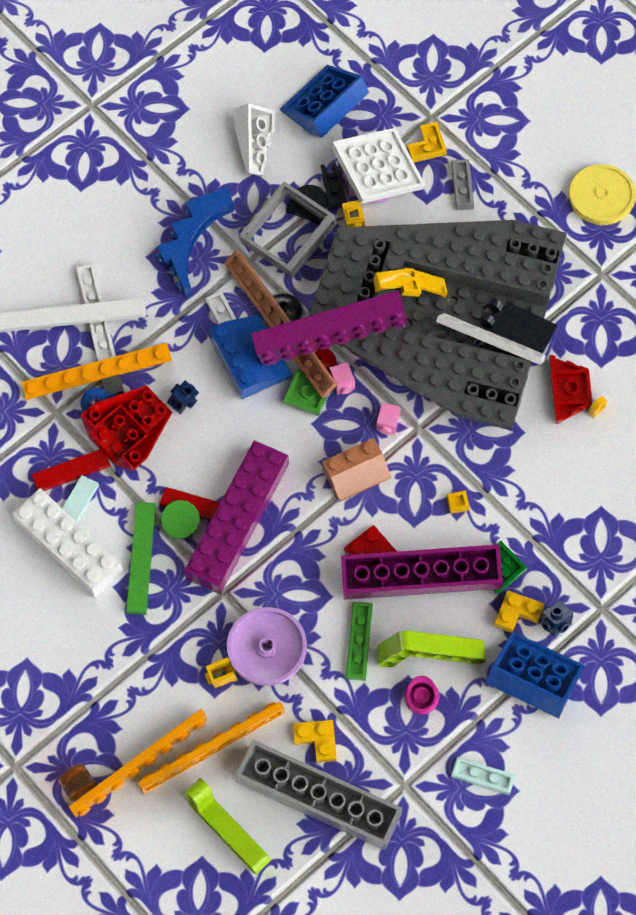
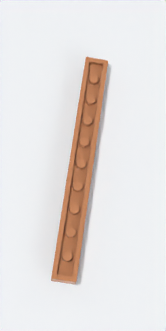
[224,250,338,398]

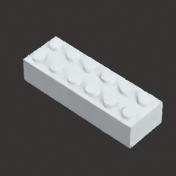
[12,488,123,597]

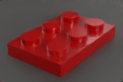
[344,525,397,555]

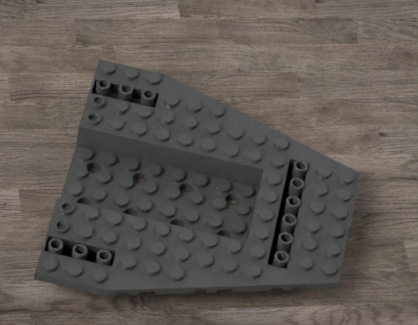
[309,220,567,431]

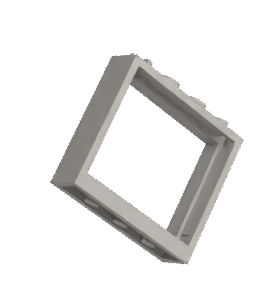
[239,182,337,278]

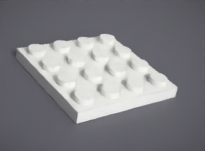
[331,128,425,204]

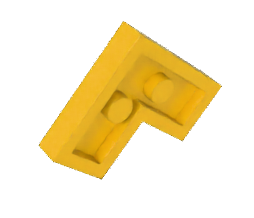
[407,122,447,162]
[494,590,545,633]
[293,720,337,763]

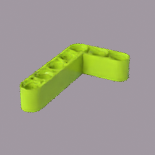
[378,631,486,667]
[185,778,271,874]

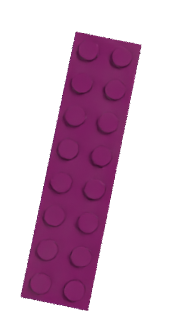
[251,290,408,366]
[184,440,289,594]
[341,544,503,600]

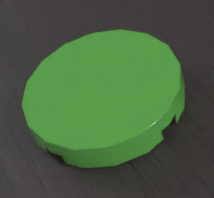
[161,500,200,539]

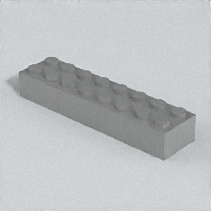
[235,740,403,851]

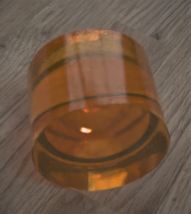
[58,764,97,801]

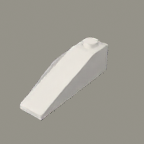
[234,103,275,176]

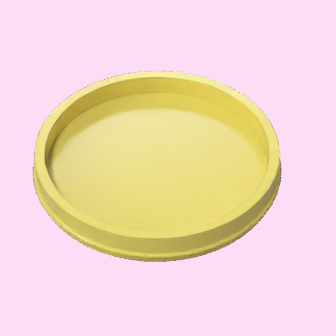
[569,164,636,225]

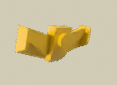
[373,268,448,298]

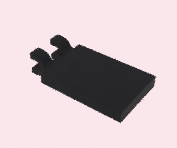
[481,297,558,353]

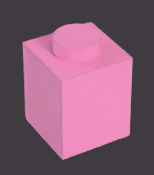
[330,362,355,395]
[377,403,401,435]

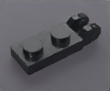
[320,162,347,210]

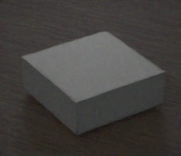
[102,375,124,396]

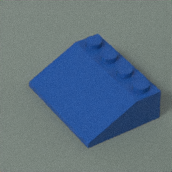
[280,65,369,138]
[209,315,292,400]
[486,631,585,719]

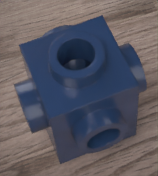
[166,380,199,415]
[541,601,574,636]

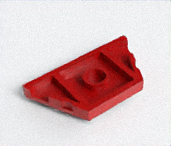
[549,355,592,424]

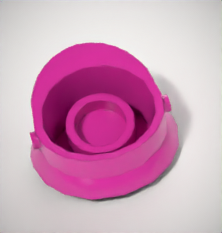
[404,676,440,715]

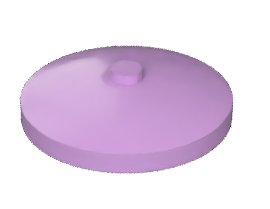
[227,607,307,686]

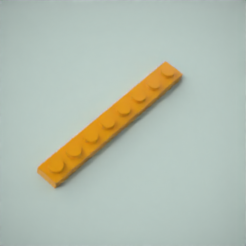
[21,343,172,400]
[138,701,285,794]
[68,709,207,818]

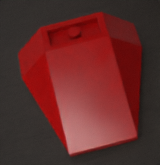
[80,385,173,471]

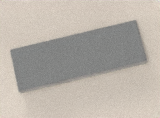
[451,159,474,210]

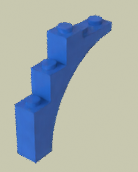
[156,187,234,297]

